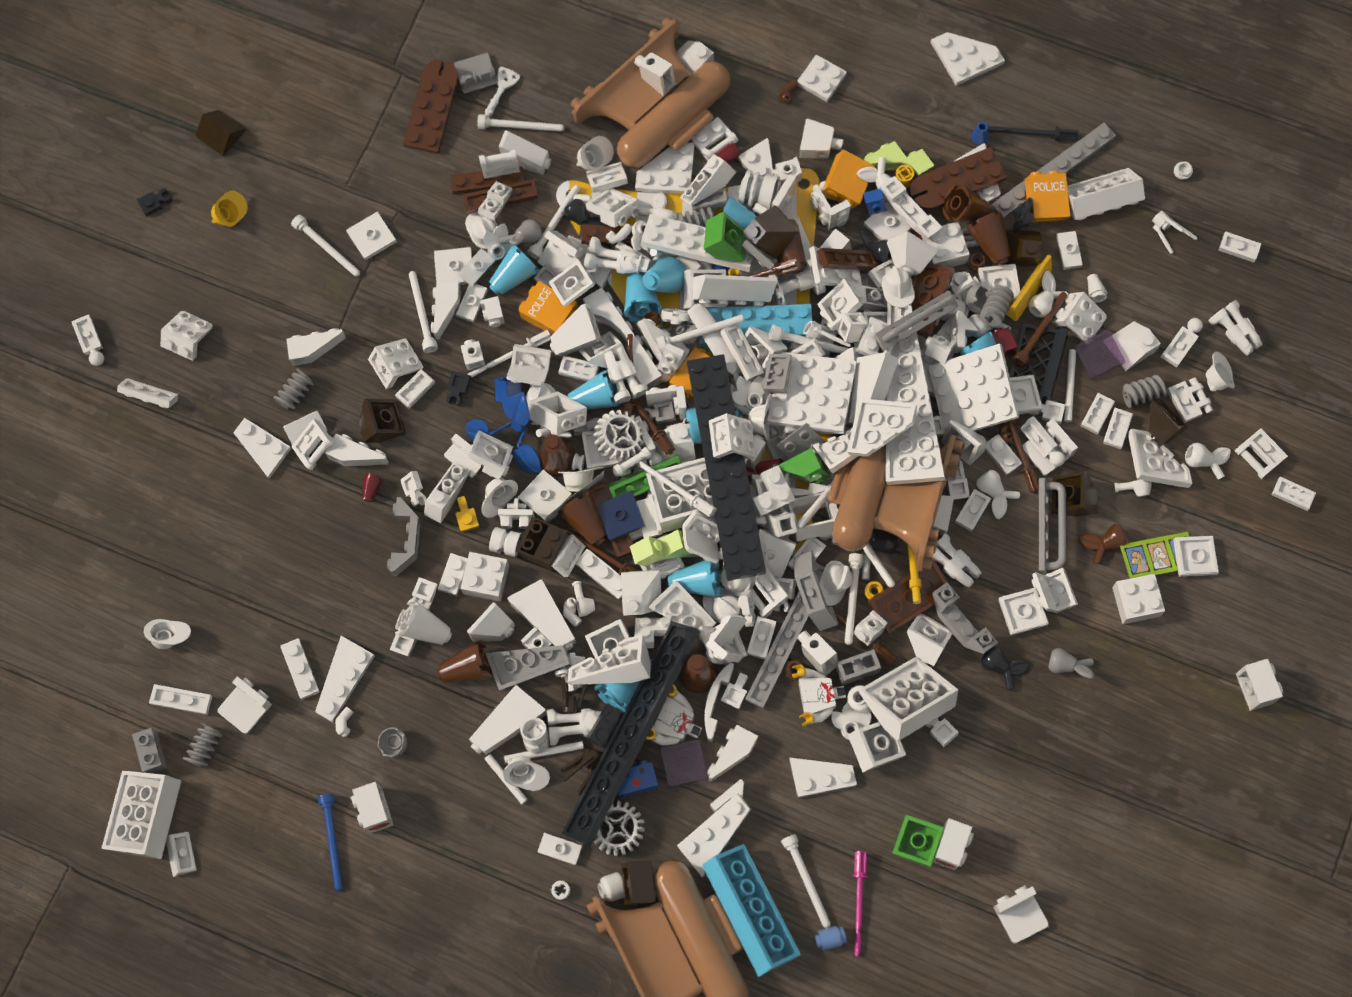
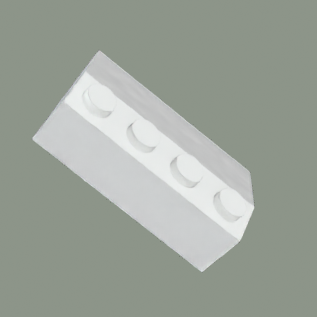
[646,458,715,533]
[859,657,958,741]
[102,770,181,859]

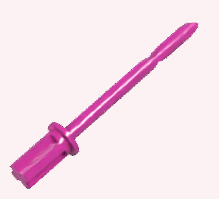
[852,851,869,957]

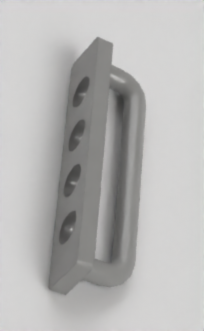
[874,291,958,351]
[1039,478,1066,575]

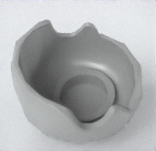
[966,284,988,314]
[377,727,408,758]

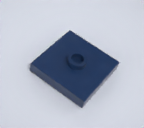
[596,490,646,541]

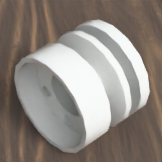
[739,170,778,210]

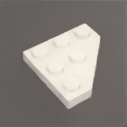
[931,32,1005,86]
[635,142,695,194]
[847,398,917,457]
[1128,429,1192,488]

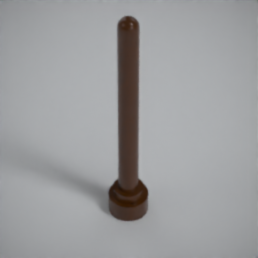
[1012,292,1067,367]

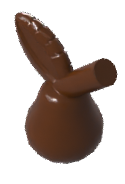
[1078,524,1129,565]

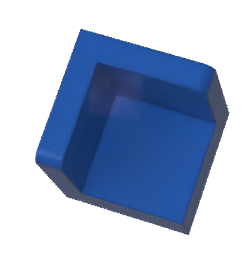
[495,376,522,403]

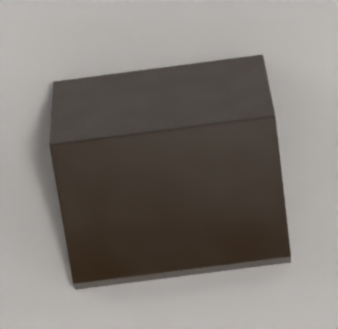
[195,110,246,156]

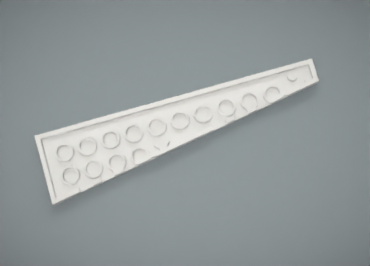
[886,302,946,485]

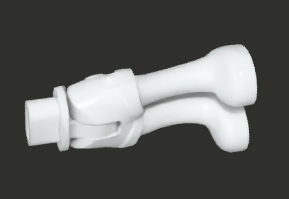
[584,237,651,274]
[547,708,602,746]

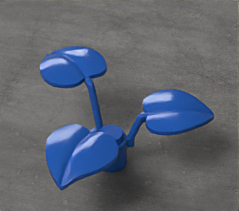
[465,392,542,473]

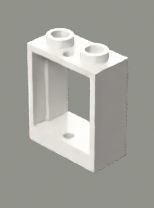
[528,391,587,434]
[785,492,838,541]

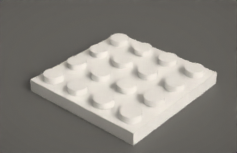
[928,344,1019,432]
[767,352,857,434]

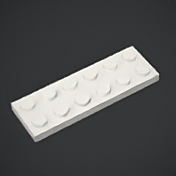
[640,214,754,272]

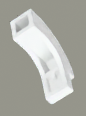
[753,478,798,537]

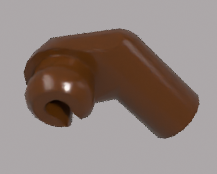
[779,79,798,104]
[999,419,1018,442]

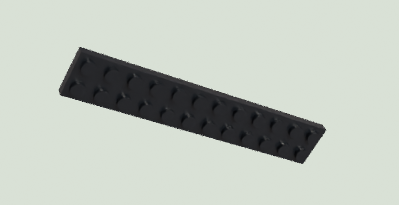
[687,354,766,581]
[562,621,701,847]

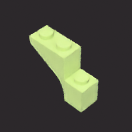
[864,141,934,179]
[630,530,698,567]

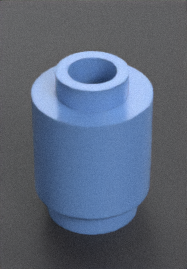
[815,926,847,951]

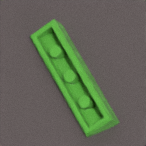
[608,454,682,498]

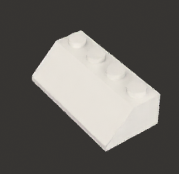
[1067,168,1145,220]
[693,274,777,306]

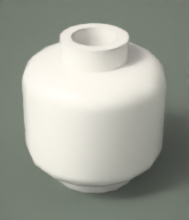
[848,685,871,713]
[598,872,624,902]

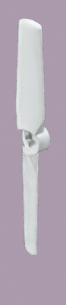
[688,303,786,436]

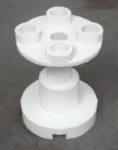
[767,258,826,305]

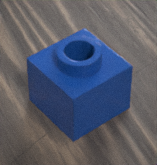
[863,188,887,216]

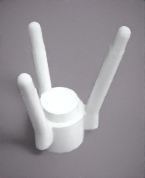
[1152,211,1197,254]
[803,321,851,356]

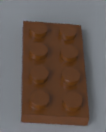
[911,264,955,336]
[867,559,948,634]

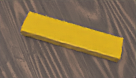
[1006,255,1052,321]

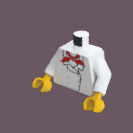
[792,665,846,727]
[645,685,702,746]

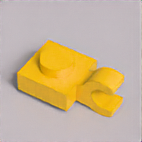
[455,496,479,533]

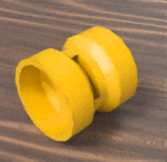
[895,165,914,189]

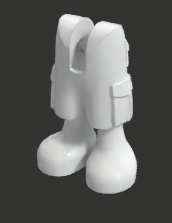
[1208,300,1263,356]
[604,347,649,403]
[932,533,982,588]

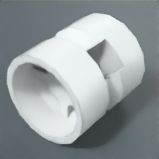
[489,527,522,557]
[521,718,550,754]

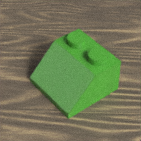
[704,212,747,262]
[778,448,831,484]
[893,815,945,867]

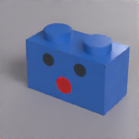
[618,761,658,798]

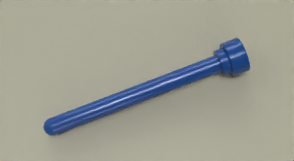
[318,794,343,891]

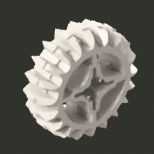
[593,410,645,461]
[594,801,645,856]

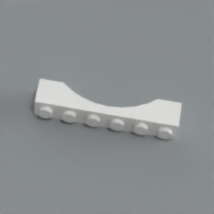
[583,288,662,390]

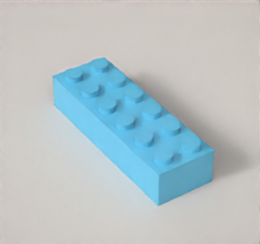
[699,304,812,351]
[702,844,801,977]

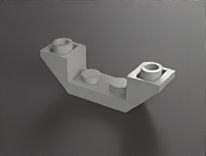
[387,497,421,576]
[794,551,839,631]
[932,583,998,654]

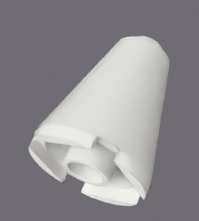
[395,599,452,645]

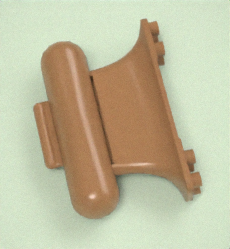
[570,17,731,168]
[828,435,964,571]
[586,861,749,997]

